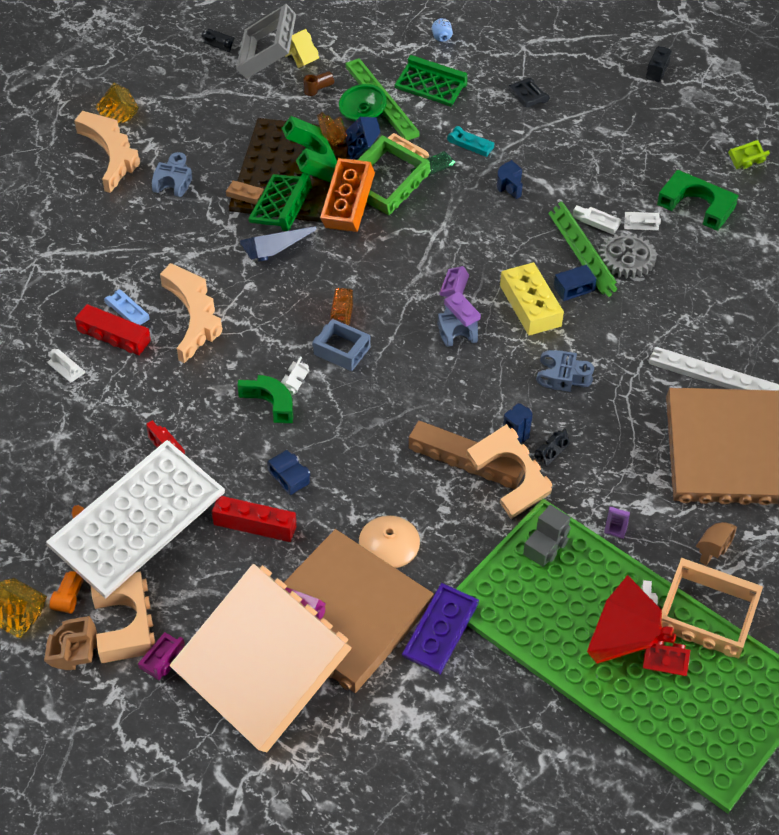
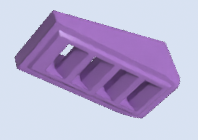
[604,507,630,539]

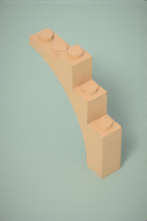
[75,111,140,193]
[160,263,222,363]

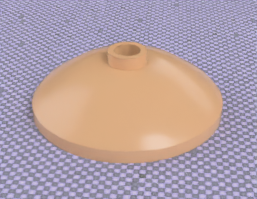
[359,516,420,568]

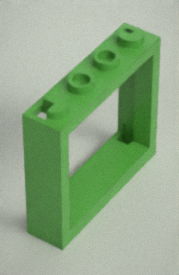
[358,135,431,215]

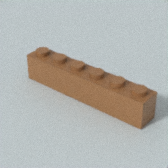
[409,421,525,489]

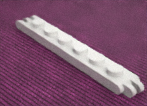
[649,347,779,390]

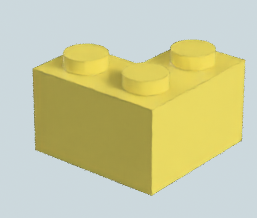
[285,29,319,68]

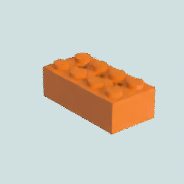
[320,158,375,232]

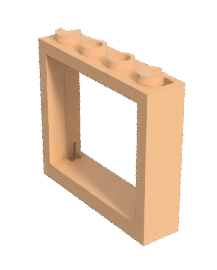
[661,558,763,659]

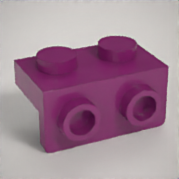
[138,632,185,680]

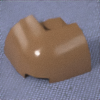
[696,522,737,566]
[44,616,98,670]

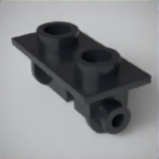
[201,28,235,52]
[534,428,570,467]

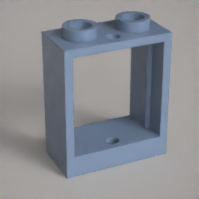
[312,319,370,371]

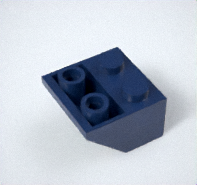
[344,117,380,160]

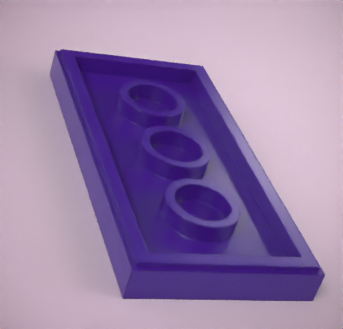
[402,583,479,675]

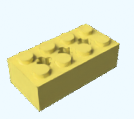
[500,262,564,336]

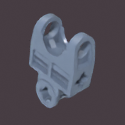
[152,152,192,197]
[437,305,478,347]
[536,350,594,392]

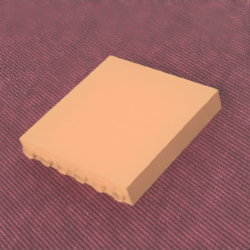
[169,564,352,753]

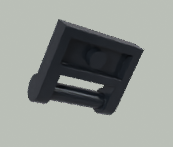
[509,78,550,108]

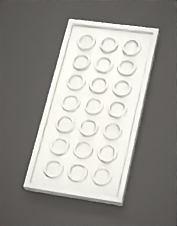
[46,440,225,599]

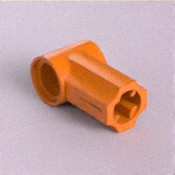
[49,571,84,614]

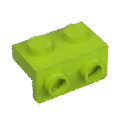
[728,140,770,169]

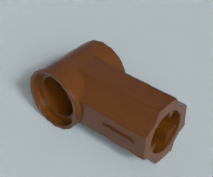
[304,71,334,96]

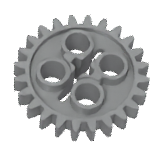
[599,233,657,279]

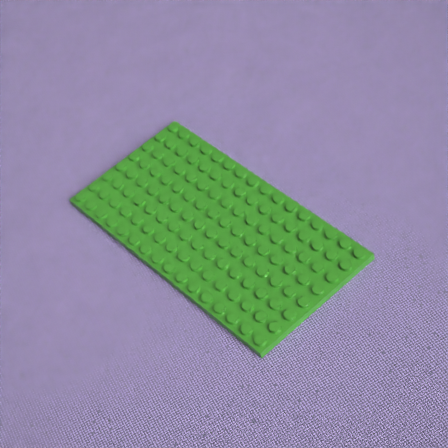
[456,499,779,814]

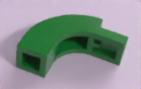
[237,375,293,424]

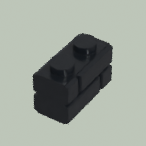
[646,46,672,82]

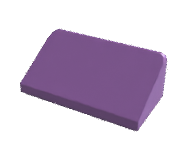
[439,266,469,297]

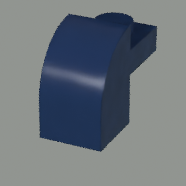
[497,160,523,199]

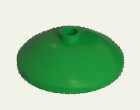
[339,84,387,122]

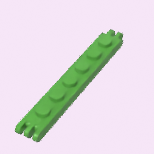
[548,201,617,297]

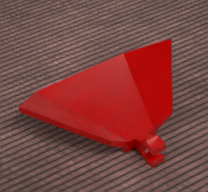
[587,575,676,664]

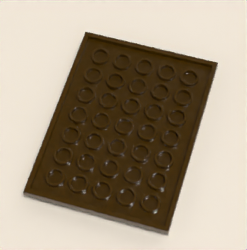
[229,118,348,223]

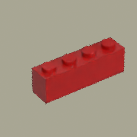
[75,304,151,355]
[212,496,297,542]

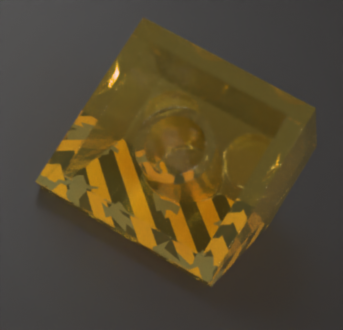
[95,83,139,124]
[0,578,47,638]

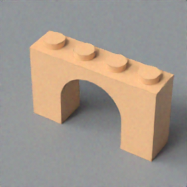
[466,424,552,519]
[91,571,155,663]

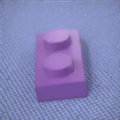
[444,291,481,327]

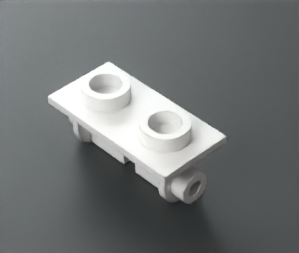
[624,212,661,230]
[47,349,85,383]
[281,357,309,395]

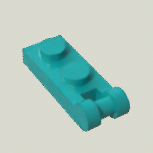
[447,126,495,157]

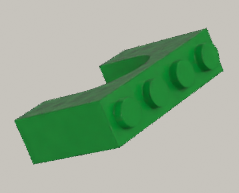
[282,116,337,183]
[657,169,739,231]

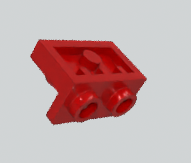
[146,420,185,454]
[642,641,691,676]

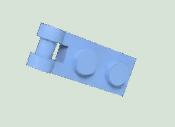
[104,289,149,325]

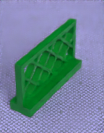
[394,55,468,107]
[248,173,312,231]

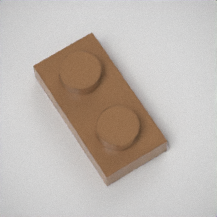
[226,180,264,204]

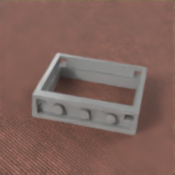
[236,4,296,79]

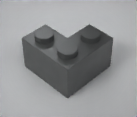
[523,505,571,567]

